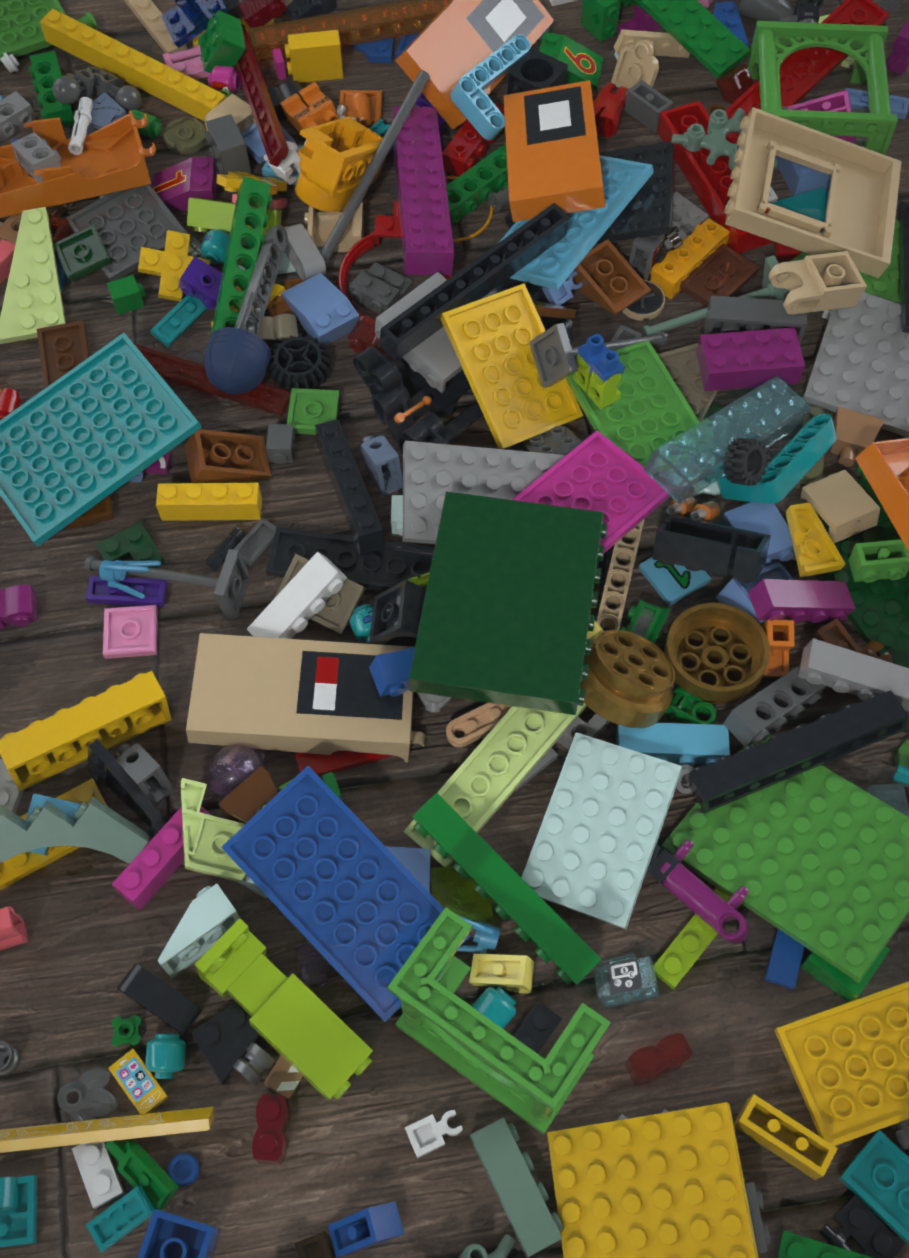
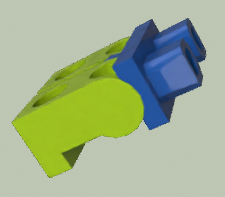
[573,334,625,410]

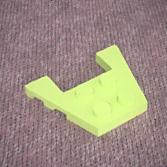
[180,778,265,882]

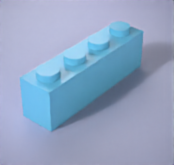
[616,723,730,766]

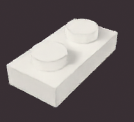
[72,1142,125,1209]

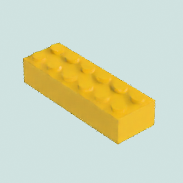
[0,671,172,791]

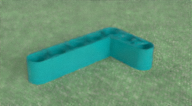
[715,414,837,504]

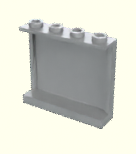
[375,272,463,393]

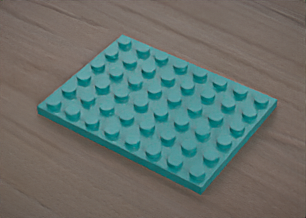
[0,333,202,546]

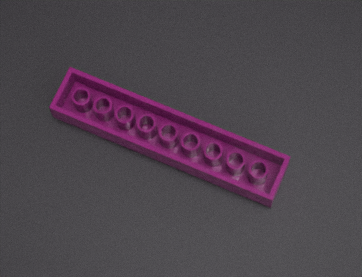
[392,106,454,275]

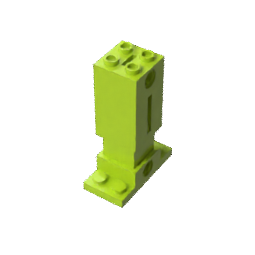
[195,918,373,1101]

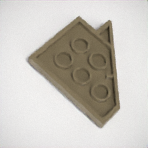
[657,343,719,425]

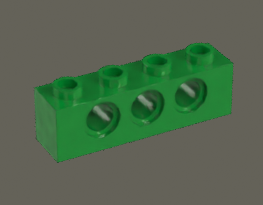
[28,50,75,127]

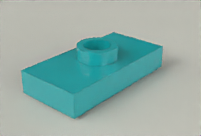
[86,1185,154,1253]

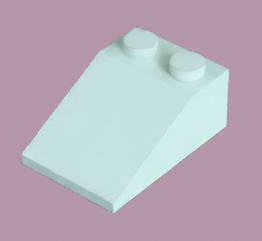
[158,884,240,978]

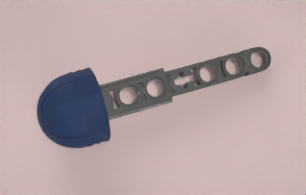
[204,225,288,395]

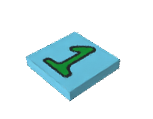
[639,557,711,607]

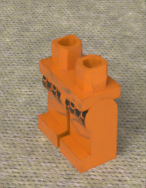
[280,82,339,132]

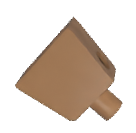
[830,407,884,467]

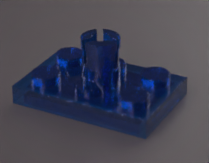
[161,0,229,48]

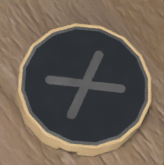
[622,280,665,321]

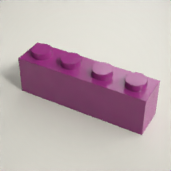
[748,579,856,623]

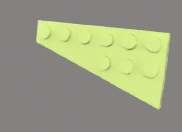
[0,207,66,344]

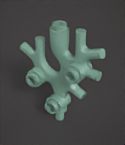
[671,108,777,170]

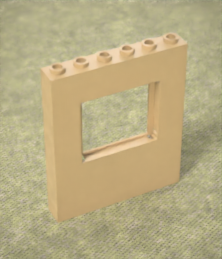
[724,107,902,278]

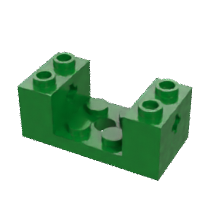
[580,0,644,42]

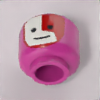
[208,65,241,94]

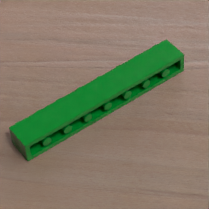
[412,793,602,986]

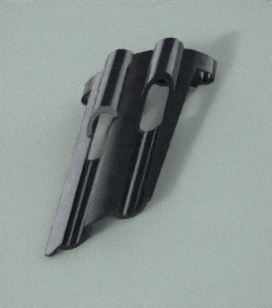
[353,278,573,455]

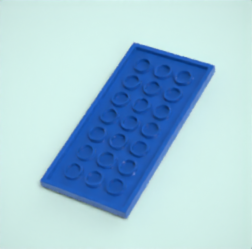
[221,766,470,1022]

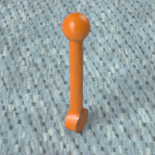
[394,396,432,424]

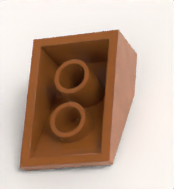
[573,239,651,315]
[185,429,271,483]

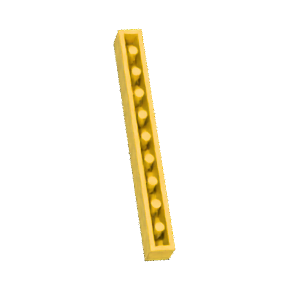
[40,8,226,122]

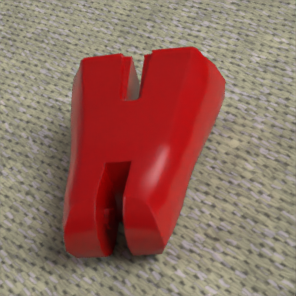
[593,82,629,138]

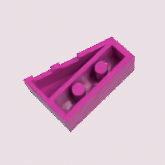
[788,90,857,142]

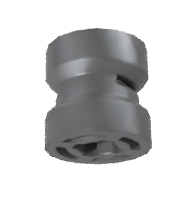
[0,1041,20,1077]
[233,1042,275,1086]

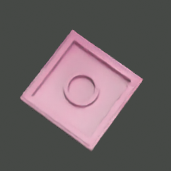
[103,605,158,659]

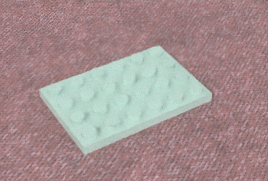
[521,732,682,929]

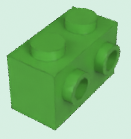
[848,539,909,583]

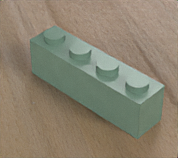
[470,1117,564,1258]

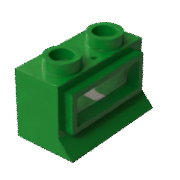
[621,600,670,644]

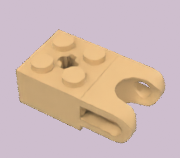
[768,251,867,315]

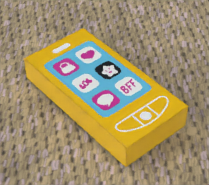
[108,1049,169,1114]

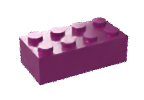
[696,327,805,391]

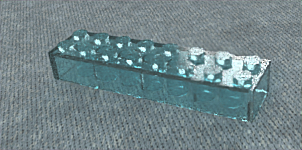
[644,376,812,505]

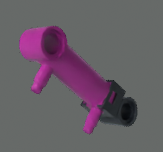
[647,839,749,944]

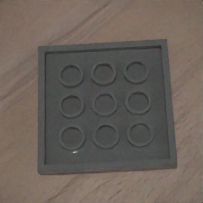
[65,185,187,282]

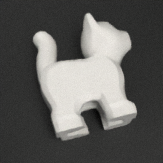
[263,141,301,185]

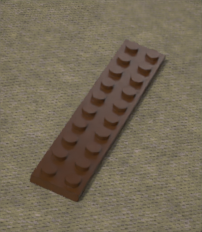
[37,320,114,529]

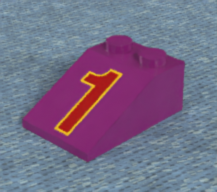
[151,157,217,210]

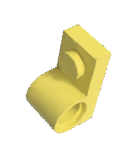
[469,954,535,994]

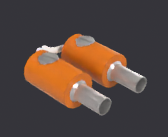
[667,495,720,522]

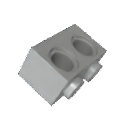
[11,132,61,183]

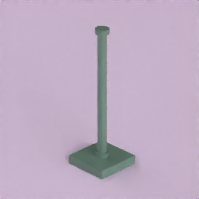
[643,255,790,336]

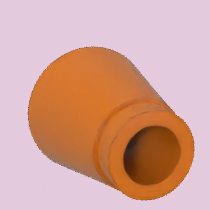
[350,92,372,127]

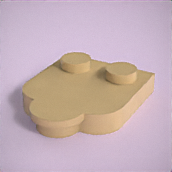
[611,40,659,89]

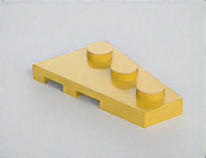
[785,502,846,578]

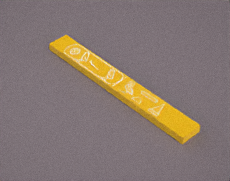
[0,1106,215,1153]

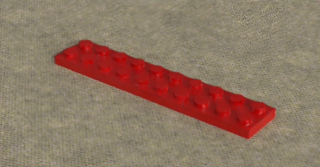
[725,0,890,144]

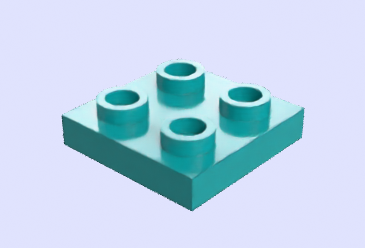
[0,1175,37,1248]

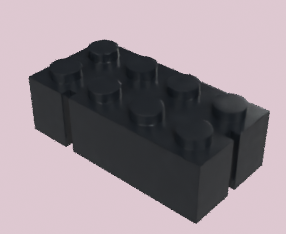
[652,514,771,583]

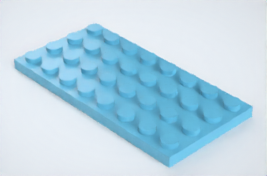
[498,155,654,290]

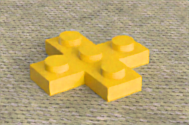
[217,171,287,195]
[138,230,210,302]

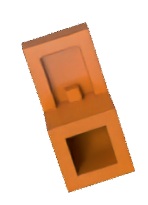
[762,619,794,678]

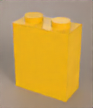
[284,30,343,83]

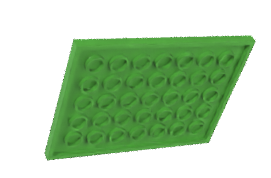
[661,734,909,983]

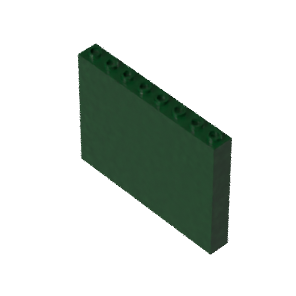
[409,491,607,715]

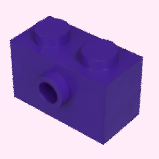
[178,256,222,309]

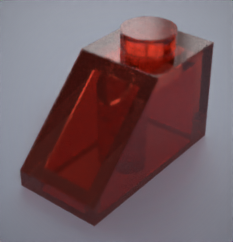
[715,64,755,104]

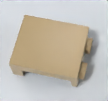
[305,202,365,252]
[800,470,880,543]

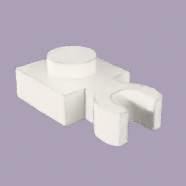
[405,1110,463,1159]

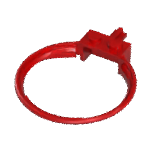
[338,202,452,327]

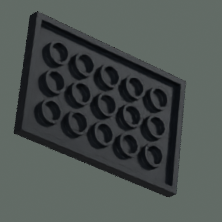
[596,142,675,244]

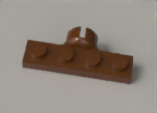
[814,618,892,701]

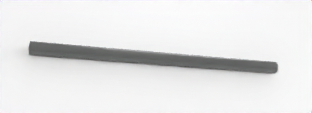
[320,70,430,265]

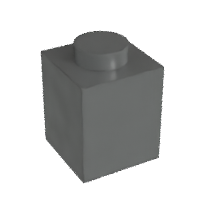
[266,424,296,464]

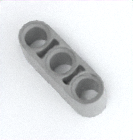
[284,224,326,280]

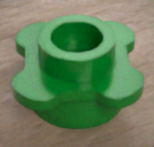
[111,1015,141,1047]

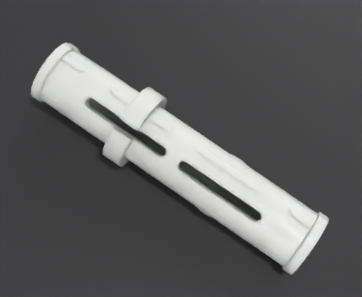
[68,97,94,155]

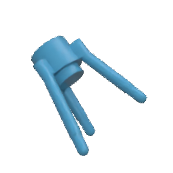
[99,560,161,599]
[445,905,500,954]

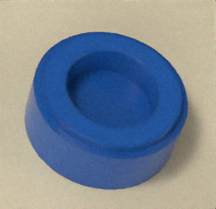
[167,1153,200,1187]

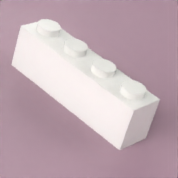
[247,552,347,639]

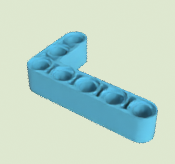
[450,35,530,140]

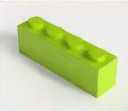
[187,197,282,238]

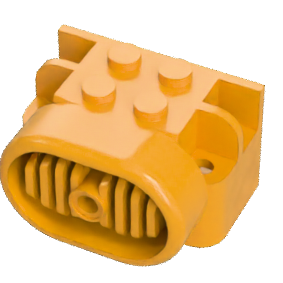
[295,116,385,212]

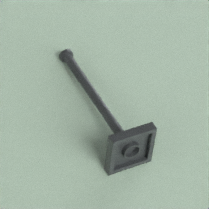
[529,323,668,388]
[85,549,251,621]

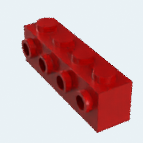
[442,101,505,177]

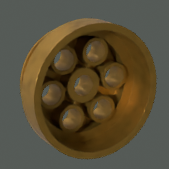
[664,603,770,705]
[580,630,675,728]

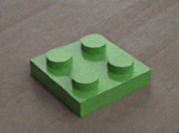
[287,388,340,435]

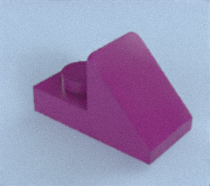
[617,5,661,35]

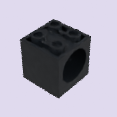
[507,48,568,95]
[369,580,426,647]

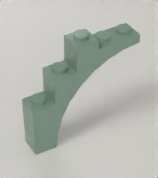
[0,797,149,864]

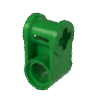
[664,687,716,724]

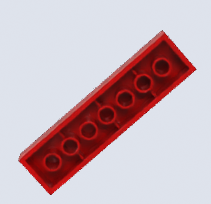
[657,101,774,254]

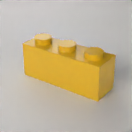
[733,1094,838,1180]

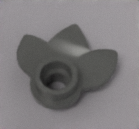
[57,1069,119,1122]

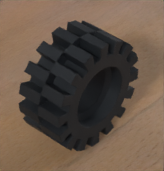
[723,438,768,486]

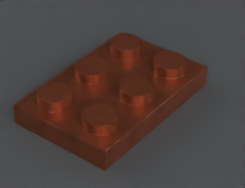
[680,244,759,307]

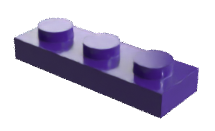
[85,576,168,607]

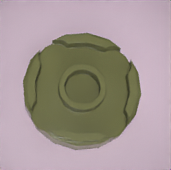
[164,118,207,155]

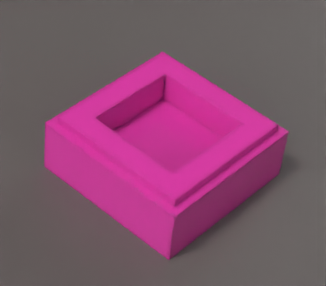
[272,48,287,80]

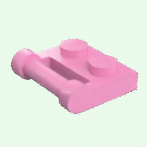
[162,44,209,80]

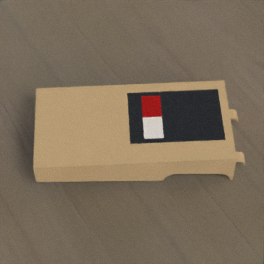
[186,633,425,762]

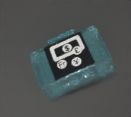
[594,953,660,1008]

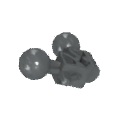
[52,67,142,114]

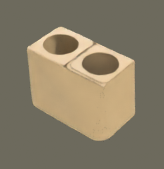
[205,94,255,133]

